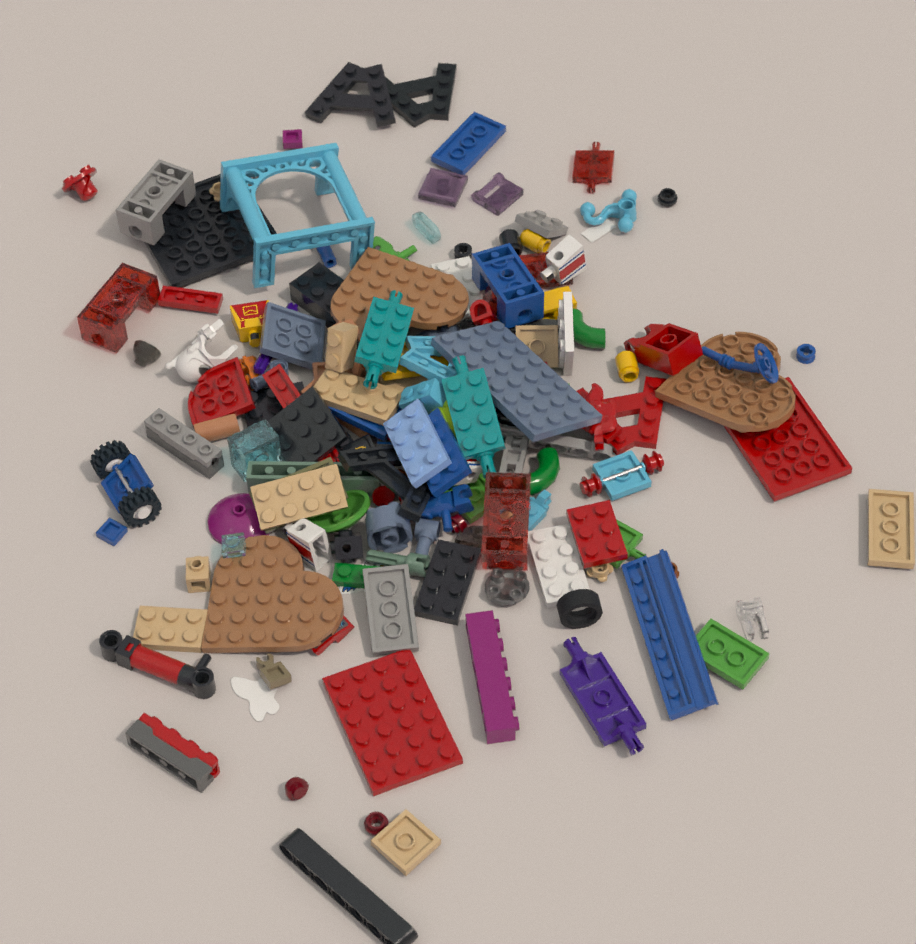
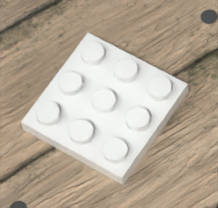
[557,292,574,375]

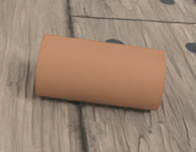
[193,414,240,442]

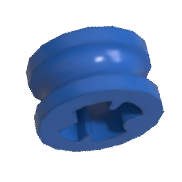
[796,344,816,364]

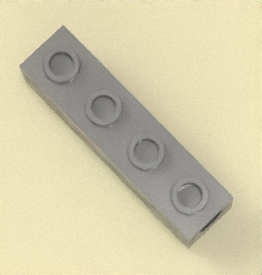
[144,408,224,479]

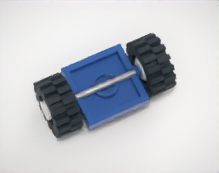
[90,440,162,528]

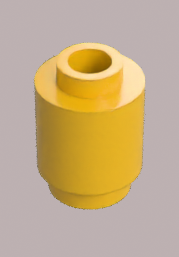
[520,229,551,254]
[615,351,639,383]

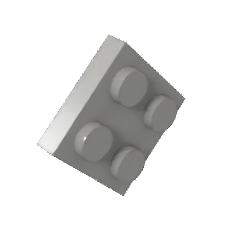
[514,210,569,238]

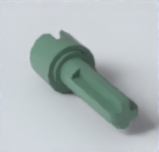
[366,550,430,577]

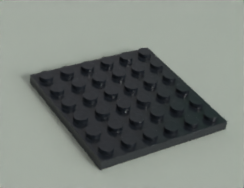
[144,174,277,288]

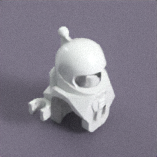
[165,319,238,383]

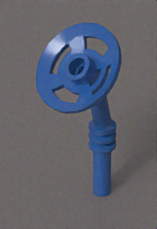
[702,343,779,384]

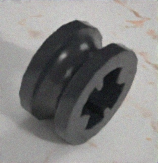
[454,243,472,259]

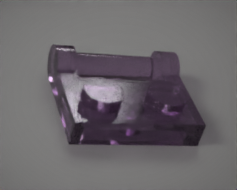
[471,172,523,216]

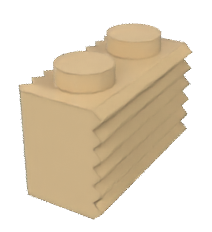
[325,322,358,372]

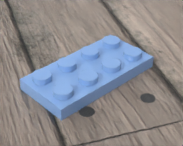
[383,399,452,488]

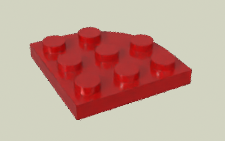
[188,357,256,428]

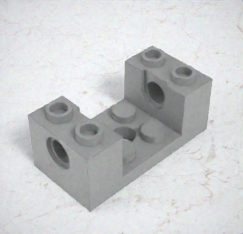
[116,159,196,245]

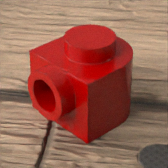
[470,299,497,326]

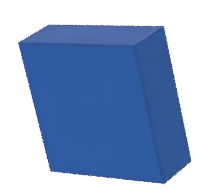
[96,517,128,546]

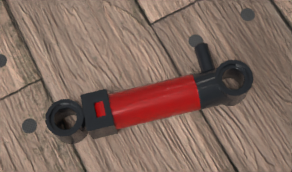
[99,630,216,699]

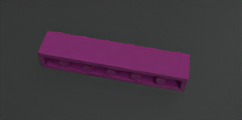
[465,610,520,744]

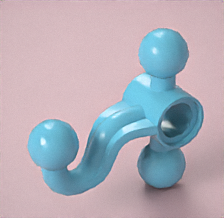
[580,189,637,233]

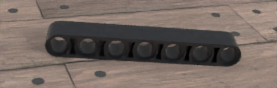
[278,828,418,944]

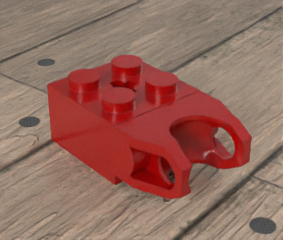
[623,323,703,376]

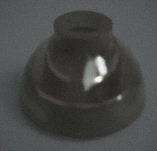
[133,340,161,367]

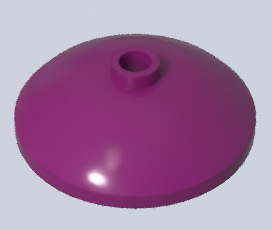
[208,493,271,548]

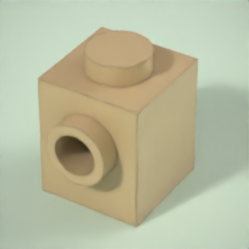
[186,556,211,593]

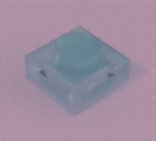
[222,532,246,558]

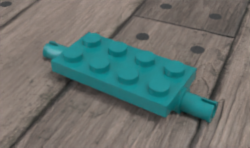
[354,290,414,389]
[441,355,506,479]

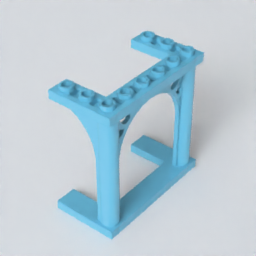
[220,143,375,288]

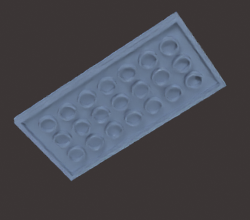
[431,321,603,442]

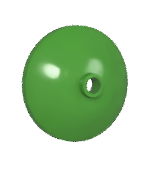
[307,490,371,533]

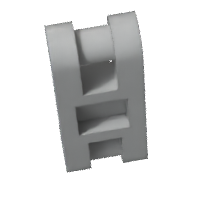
[498,435,529,485]

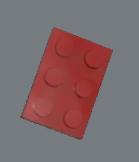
[566,500,628,569]

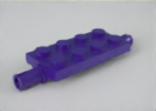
[560,637,647,755]

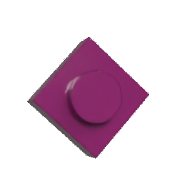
[283,129,303,149]

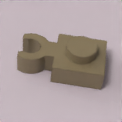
[256,653,292,690]

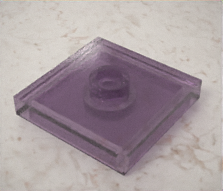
[418,168,468,207]

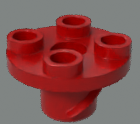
[62,165,98,201]

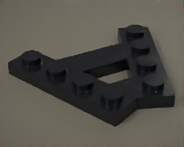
[305,62,396,128]
[385,63,457,128]
[337,445,432,523]

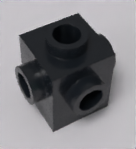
[330,530,363,563]

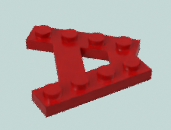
[576,376,667,455]

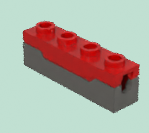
[125,713,220,793]

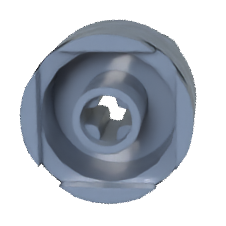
[365,502,413,553]

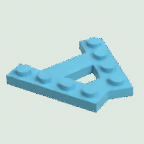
[399,336,456,384]

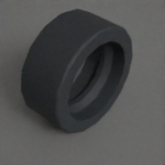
[556,589,603,629]

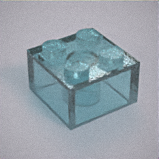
[227,419,282,482]

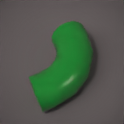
[573,309,606,349]
[521,447,560,497]

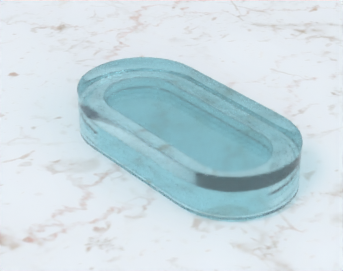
[412,211,441,243]

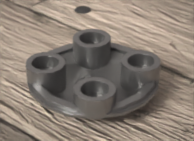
[485,568,530,605]

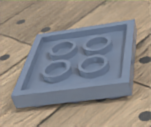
[259,302,326,370]

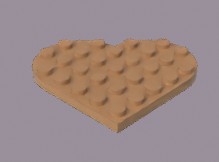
[330,247,469,333]
[655,332,796,433]
[201,535,344,653]

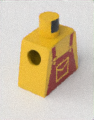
[230,300,269,347]

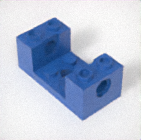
[472,243,544,328]

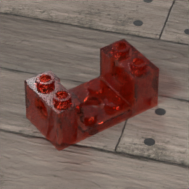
[77,262,160,353]
[481,472,532,571]

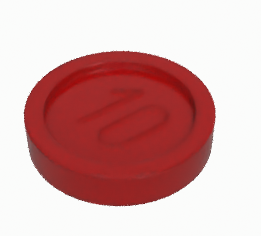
[372,486,394,506]

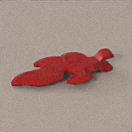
[582,383,617,451]

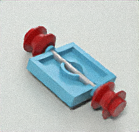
[579,450,664,501]

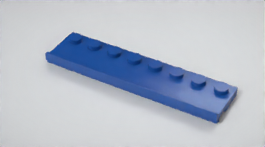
[621,549,719,721]

